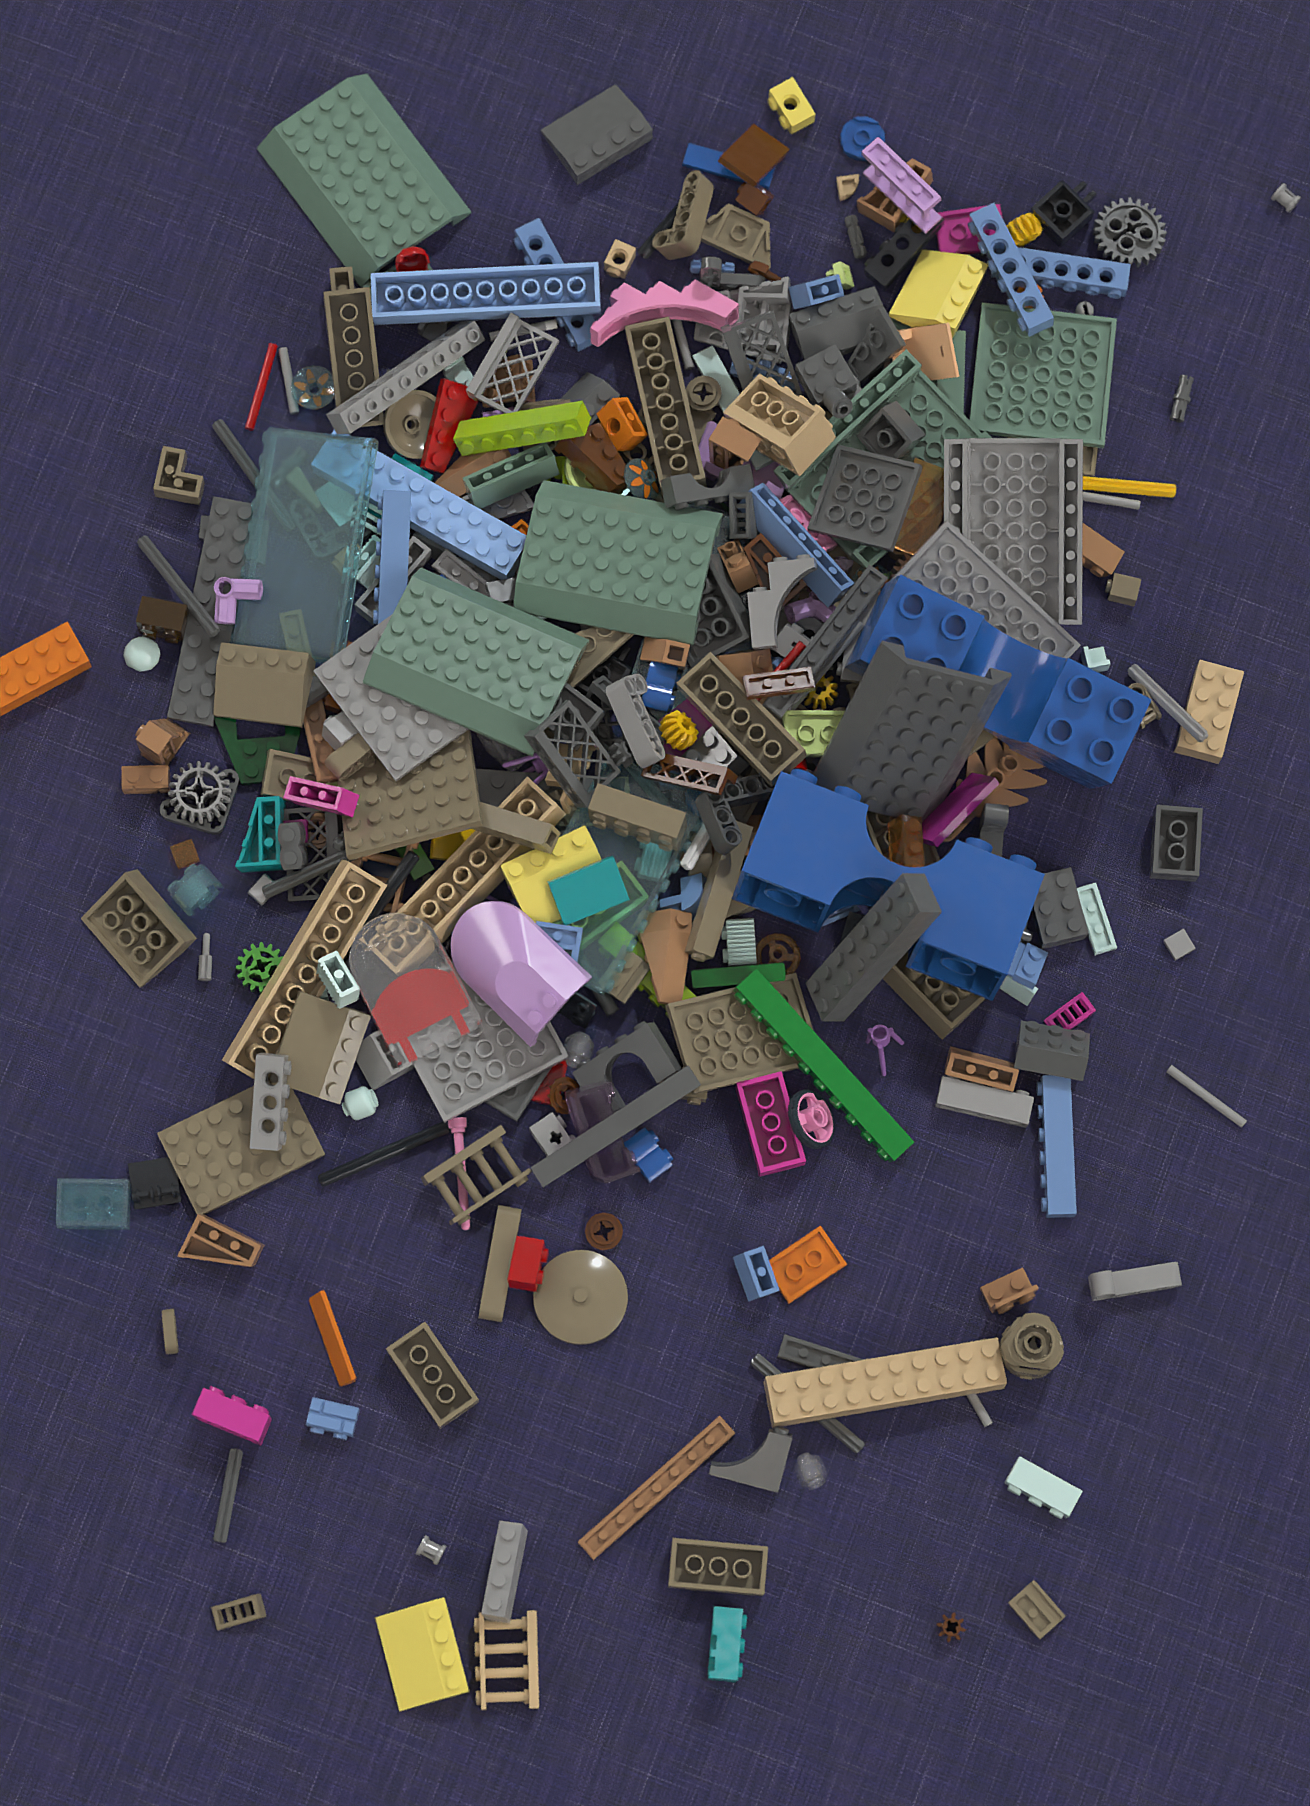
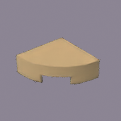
[836,174,859,201]

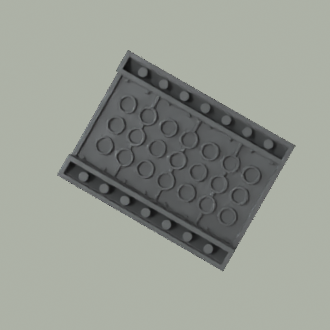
[813,640,1012,823]

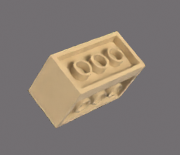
[723,373,836,476]

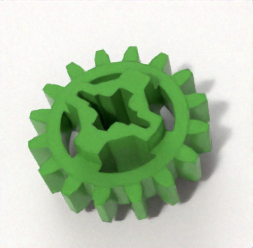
[236,942,284,994]

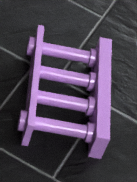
[862,137,942,234]

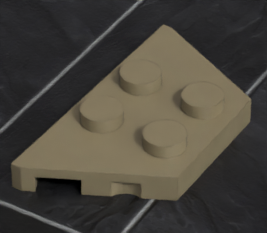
[701,204,771,271]

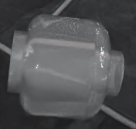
[563,1032,595,1068]
[793,1453,828,1490]

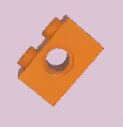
[596,397,648,451]

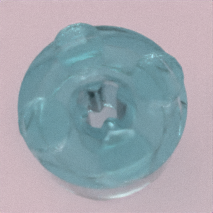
[167,864,223,917]

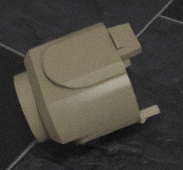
[999,1313,1064,1380]

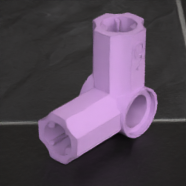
[214,577,263,625]
[784,591,836,624]

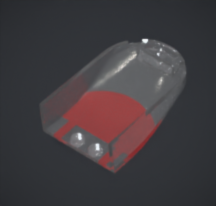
[349,913,482,1069]

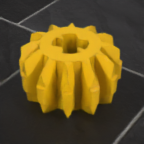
[1006,213,1042,247]
[804,674,838,710]
[659,710,699,751]

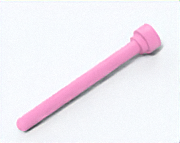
[448,1117,470,1231]

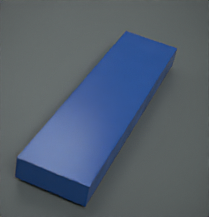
[682,143,775,190]

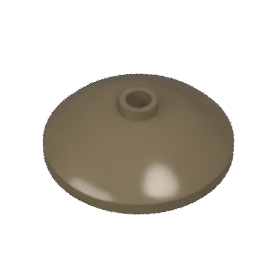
[383,390,436,459]

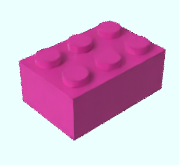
[192,1386,272,1446]

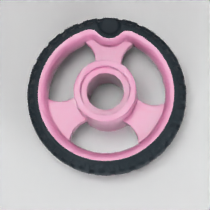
[788,1089,834,1149]

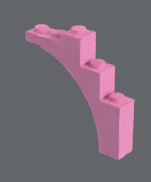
[590,280,739,347]

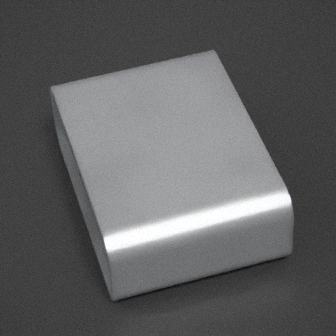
[248,874,274,906]

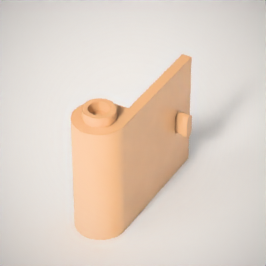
[892,323,959,381]

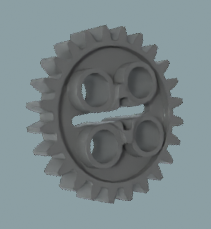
[1093,197,1167,268]

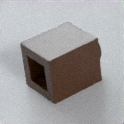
[735,182,774,216]

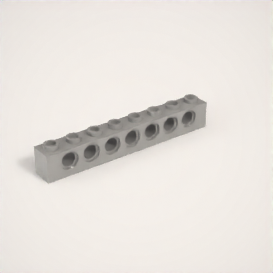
[326,320,485,434]

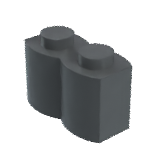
[278,822,308,870]

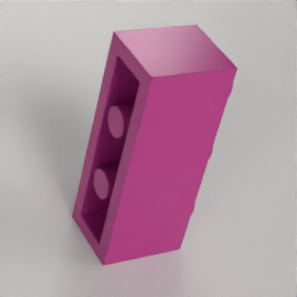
[283,776,359,817]

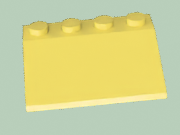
[889,250,988,339]
[501,825,602,923]
[376,1598,469,1711]

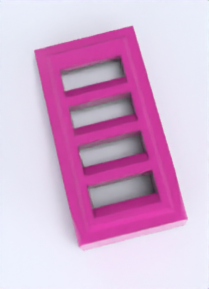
[1043,992,1096,1030]

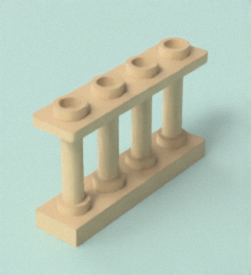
[474,1611,539,1710]

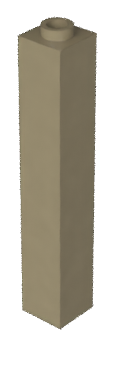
[472,802,561,854]
[685,821,753,962]

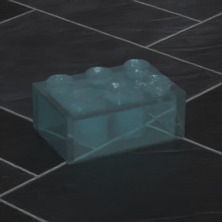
[56,1179,131,1230]

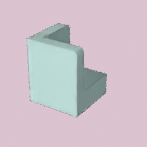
[1080,646,1110,672]

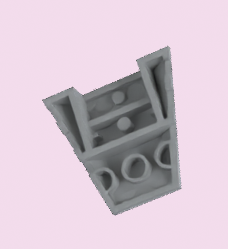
[694,277,793,364]

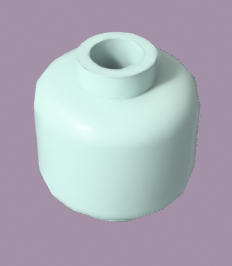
[342,1086,378,1120]

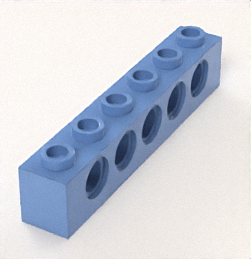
[967,203,1054,337]
[513,218,595,352]
[991,247,1131,298]

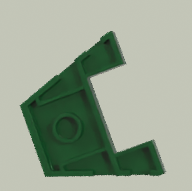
[215,717,302,785]

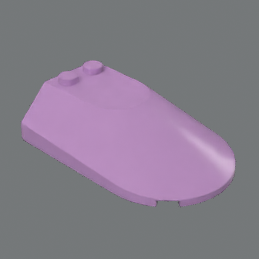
[451,901,592,1047]

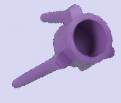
[502,753,548,785]
[865,1025,904,1076]

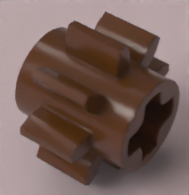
[936,1612,966,1643]

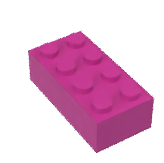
[735,1071,806,1177]

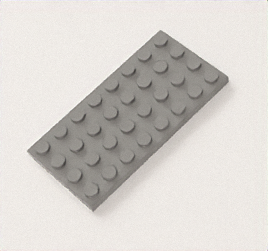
[891,520,1081,658]

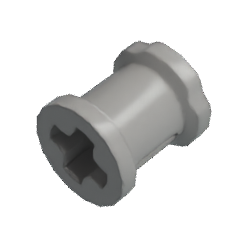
[1271,183,1301,213]
[416,1535,447,1565]

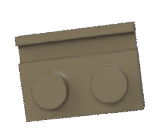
[597,947,650,1005]
[1008,1580,1066,1639]

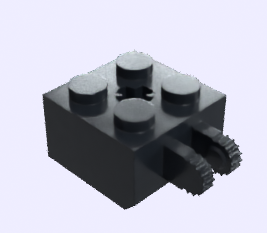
[1030,180,1097,248]
[575,646,633,711]

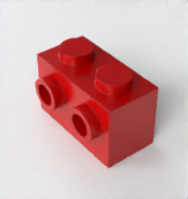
[507,1236,549,1292]

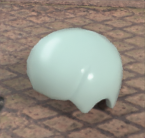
[123,637,160,672]

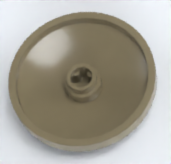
[533,1250,628,1345]

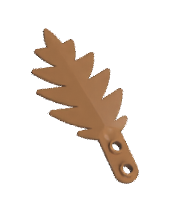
[943,737,1047,842]

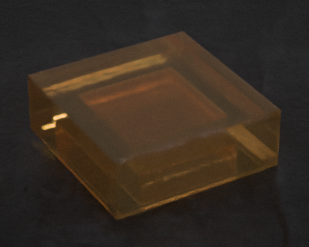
[170,839,200,869]

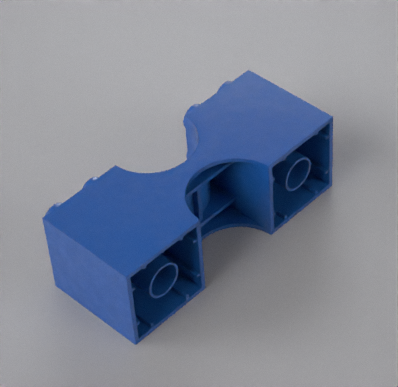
[844,574,1152,789]
[732,769,1045,1001]

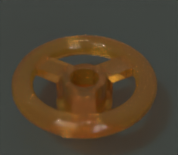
[756,933,801,975]

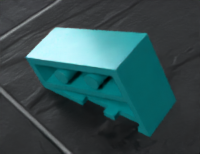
[235,796,286,873]

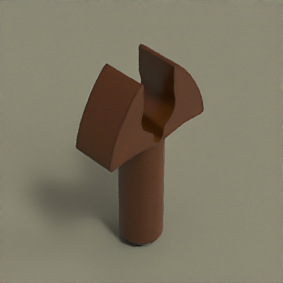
[748,260,781,282]

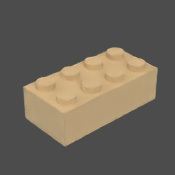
[1174,660,1244,764]

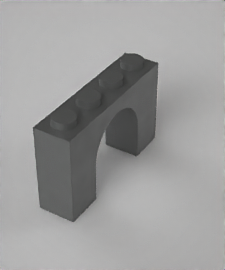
[572,1021,682,1120]

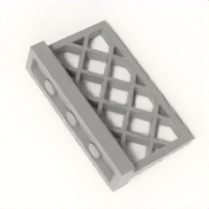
[466,313,559,414]

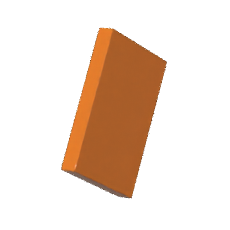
[769,1225,847,1304]

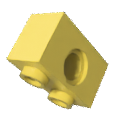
[767,77,815,134]

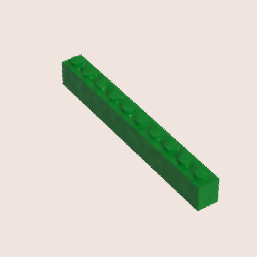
[733,969,914,1162]

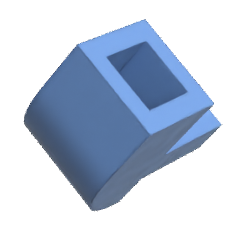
[660,873,707,920]

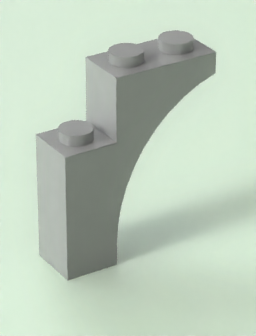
[747,554,817,650]

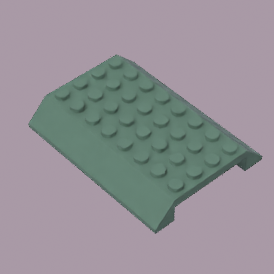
[257,74,471,288]
[773,349,992,569]
[513,480,723,646]
[363,568,589,757]

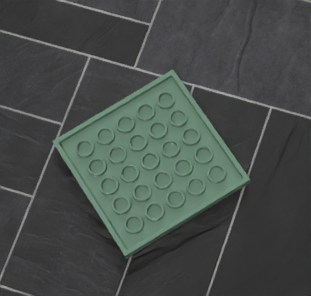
[969,303,1117,448]

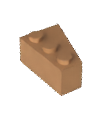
[135,718,190,765]
[177,1214,265,1267]

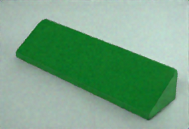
[691,963,786,988]

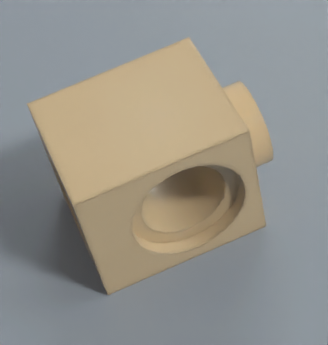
[604,239,636,279]

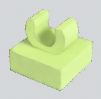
[826,262,854,290]

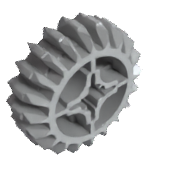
[168,761,232,824]

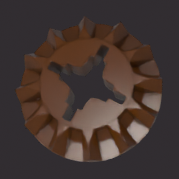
[547,1077,581,1114]
[585,1213,623,1250]

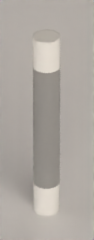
[489,319,557,341]

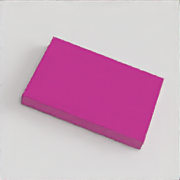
[936,204,1002,255]

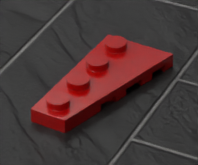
[420,379,479,473]

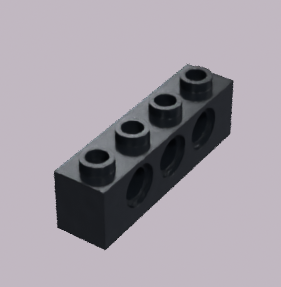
[864,218,944,292]

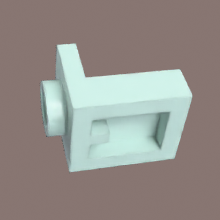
[443,356,473,386]

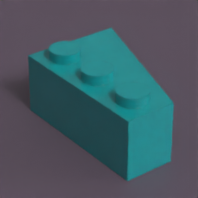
[707,1606,747,1682]

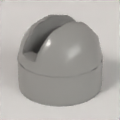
[1075,302,1094,316]

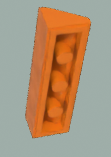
[309,1290,357,1386]

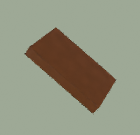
[718,124,790,187]

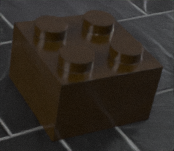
[136,596,189,644]

